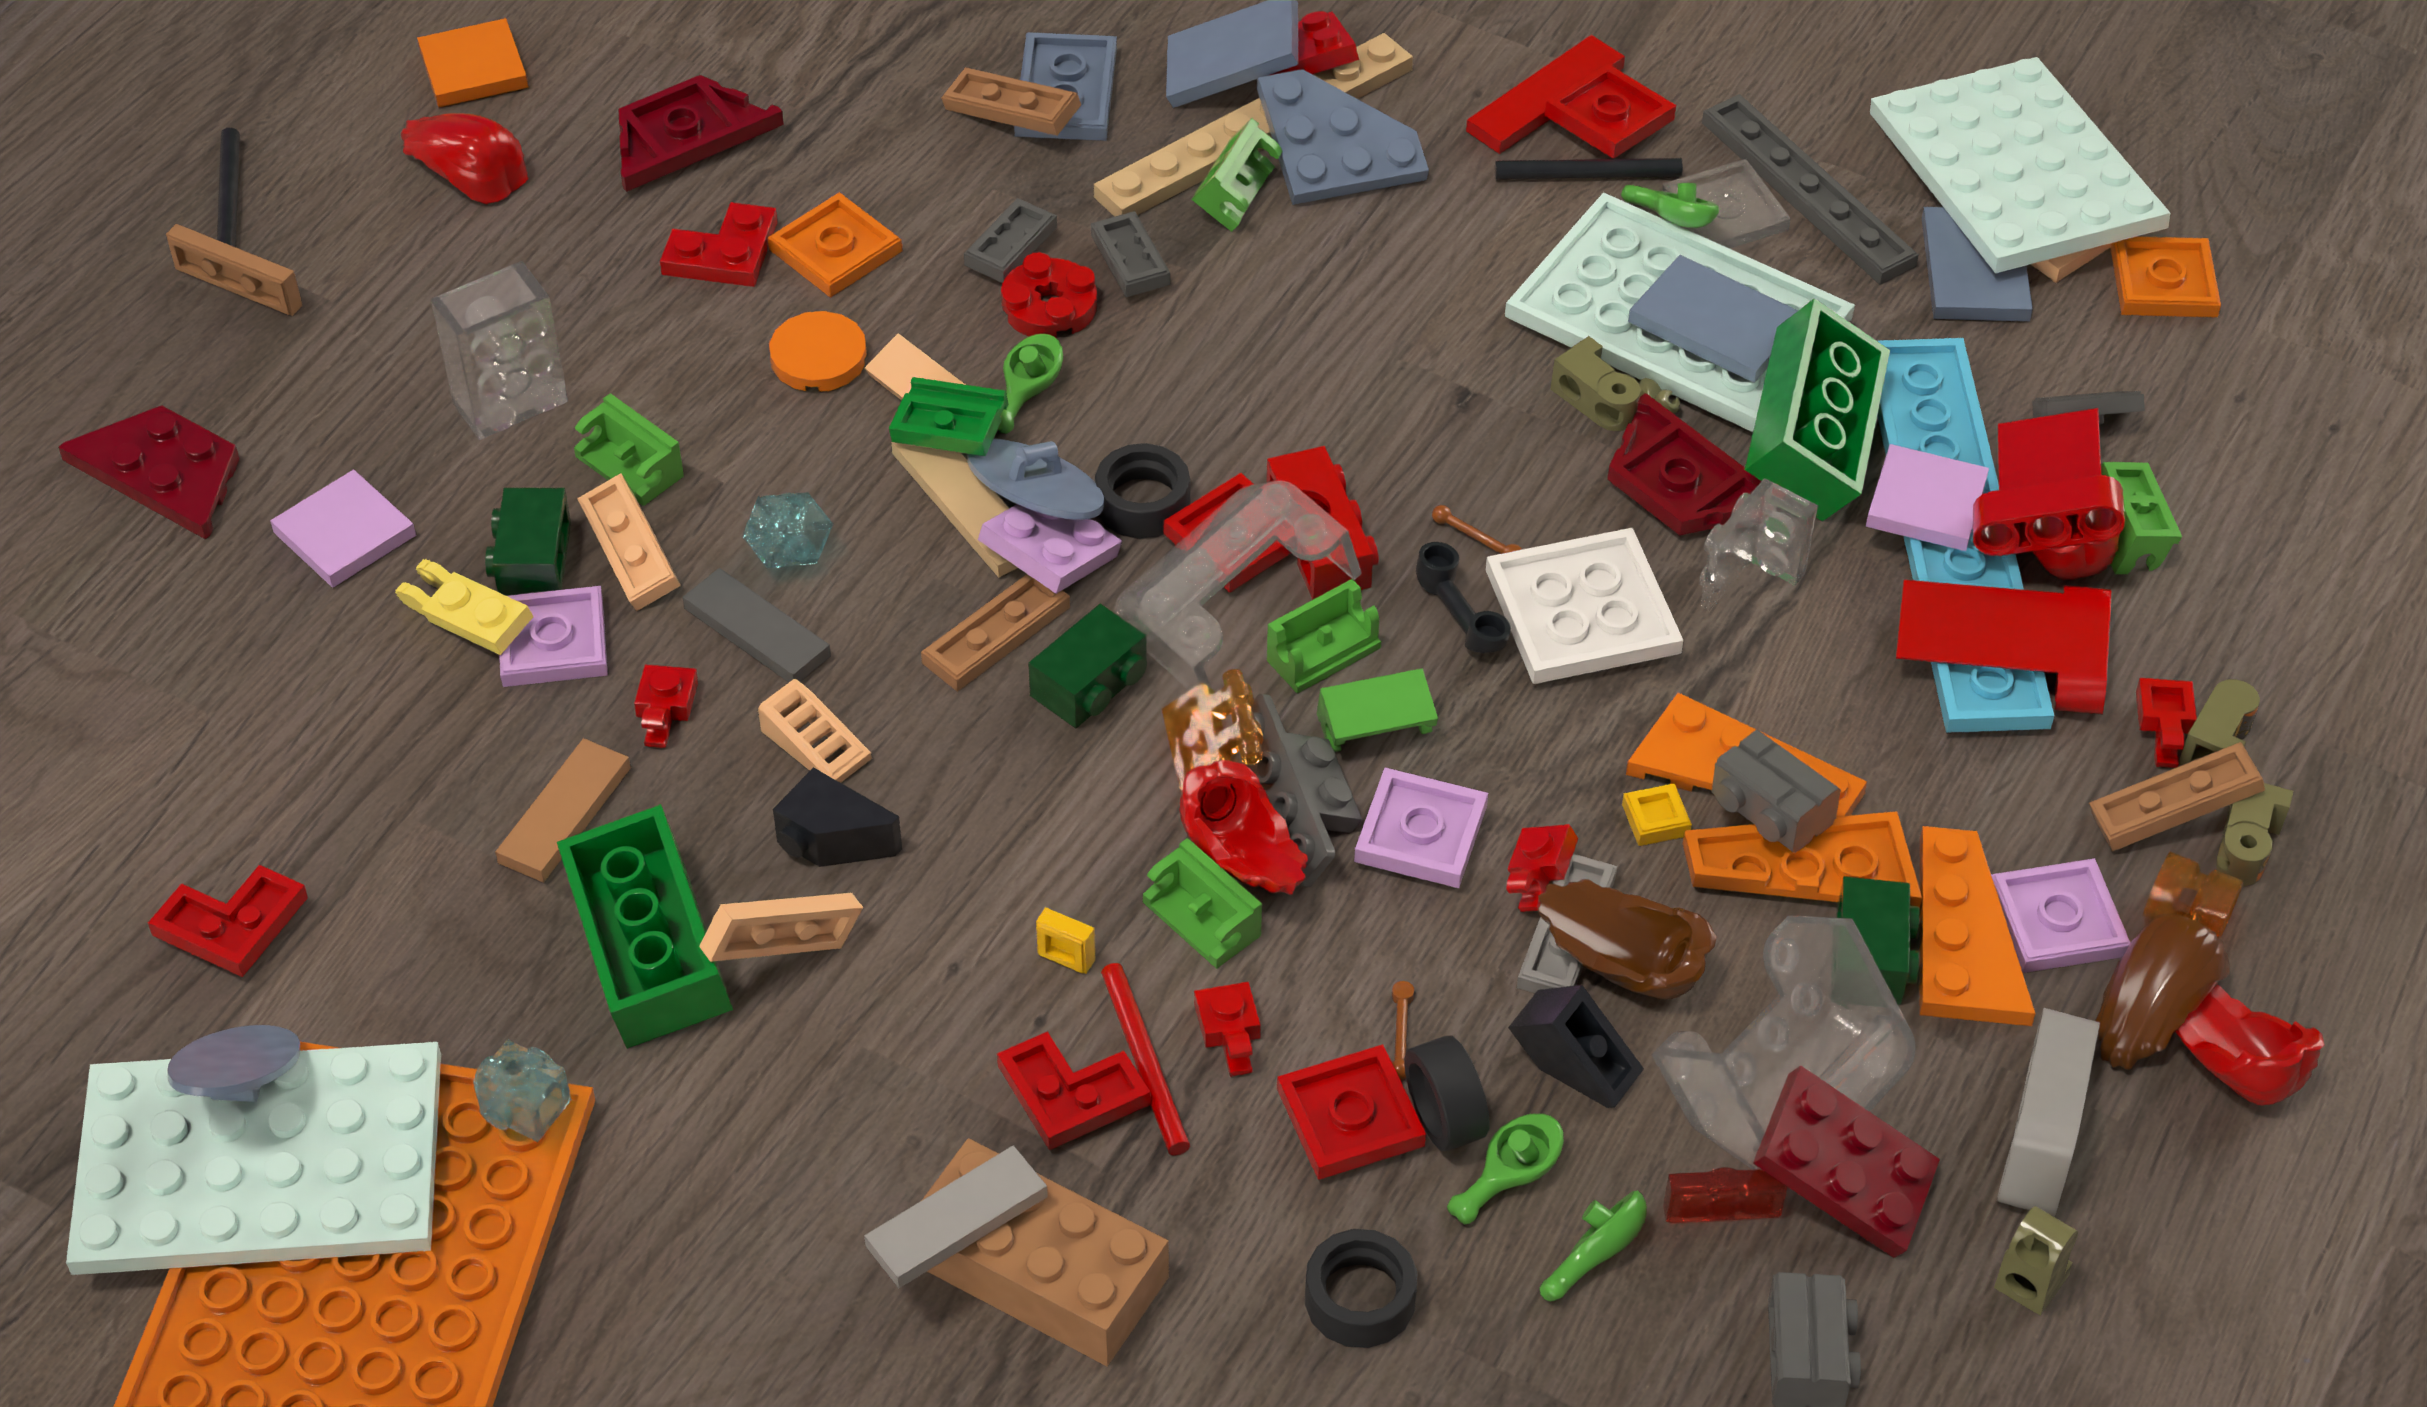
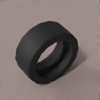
[1095,443,1191,539]
[1404,1035,1490,1151]
[1305,1229,1417,1348]

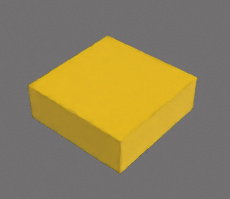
[1622,783,1692,846]
[1036,907,1095,974]

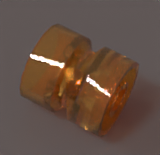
[2143,851,2244,939]

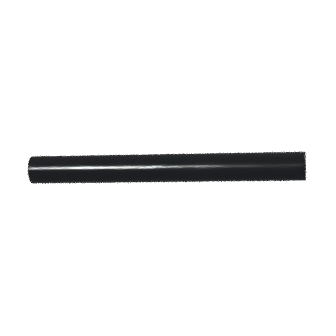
[217,128,240,247]
[1495,158,1683,179]

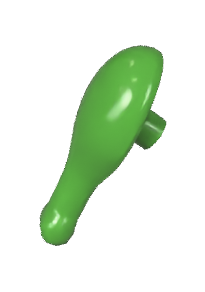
[1621,183,1719,228]
[997,334,1063,434]
[1447,1113,1564,1224]
[1539,1190,1647,1301]

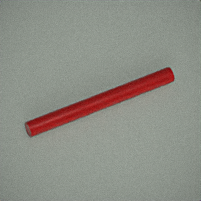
[1101,963,1190,1156]

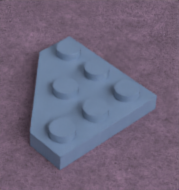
[1257,69,1429,205]

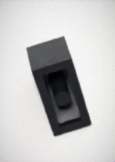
[773,767,902,867]
[1508,985,1644,1108]

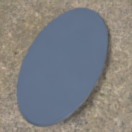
[967,439,1104,520]
[167,1025,300,1102]

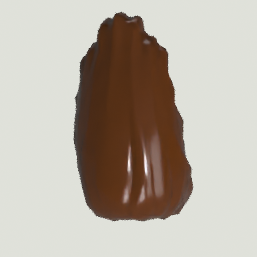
[1538,879,1717,999]
[2095,913,2230,1070]

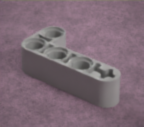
[1997,1008,2100,1217]

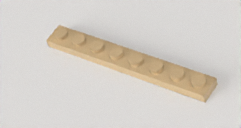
[1094,33,1413,216]

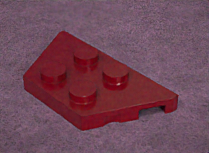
[618,75,784,192]
[1607,393,1786,535]
[58,405,240,540]

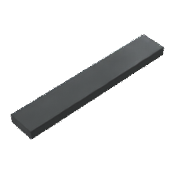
[1702,94,1919,285]

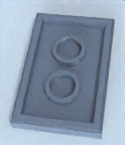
[1166,0,1298,108]
[1014,32,1117,141]
[1922,207,2033,321]
[1628,255,1798,383]

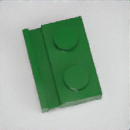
[889,377,1009,456]

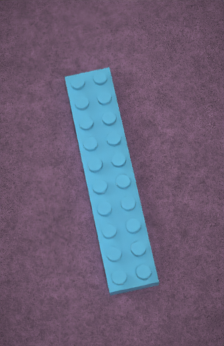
[1877,338,2054,733]

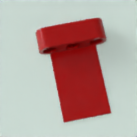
[1973,408,2125,556]
[1896,580,2112,715]

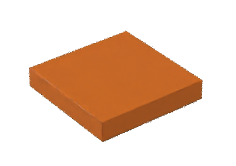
[417,18,528,108]
[767,192,903,298]
[2110,236,2221,318]

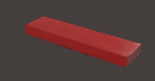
[1466,34,1625,154]

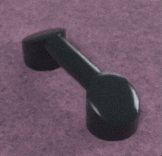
[1416,542,1511,653]

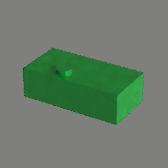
[1745,298,1890,522]
[557,804,733,1049]

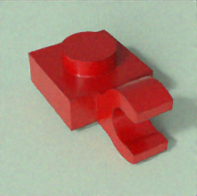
[634,664,698,748]
[2136,678,2197,768]
[1506,824,1579,912]
[1194,981,1261,1077]

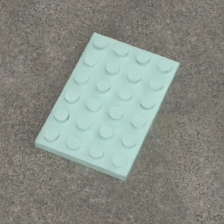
[1870,57,2171,273]
[1505,192,1855,432]
[66,1042,441,1275]

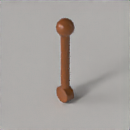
[1432,505,1522,554]
[1392,981,1414,1081]

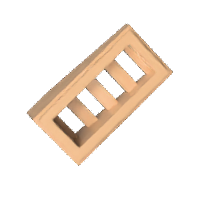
[758,679,872,783]

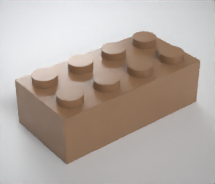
[921,1138,1169,1367]

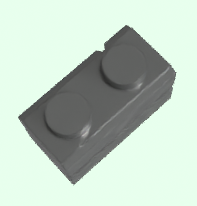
[1711,730,1841,853]
[1768,1272,1861,1407]

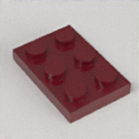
[1753,1065,1940,1258]

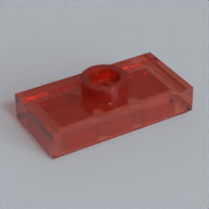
[1663,1167,1787,1223]

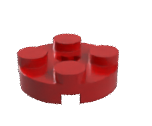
[1001,252,1097,338]

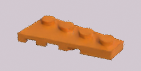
[1626,693,1867,817]
[1682,811,1922,909]
[1919,826,2036,1026]

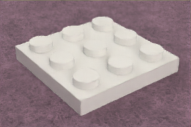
[1486,528,1683,684]

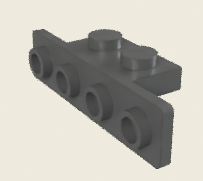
[1236,694,1363,887]

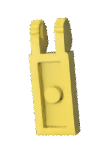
[395,559,534,655]

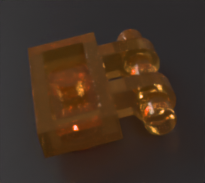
[1162,669,1264,792]

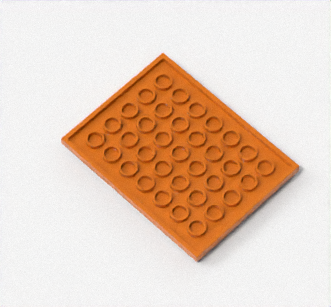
[113,1042,595,1407]

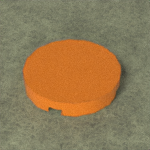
[769,311,867,392]

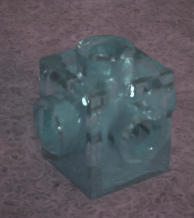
[742,492,833,568]
[473,1039,572,1142]

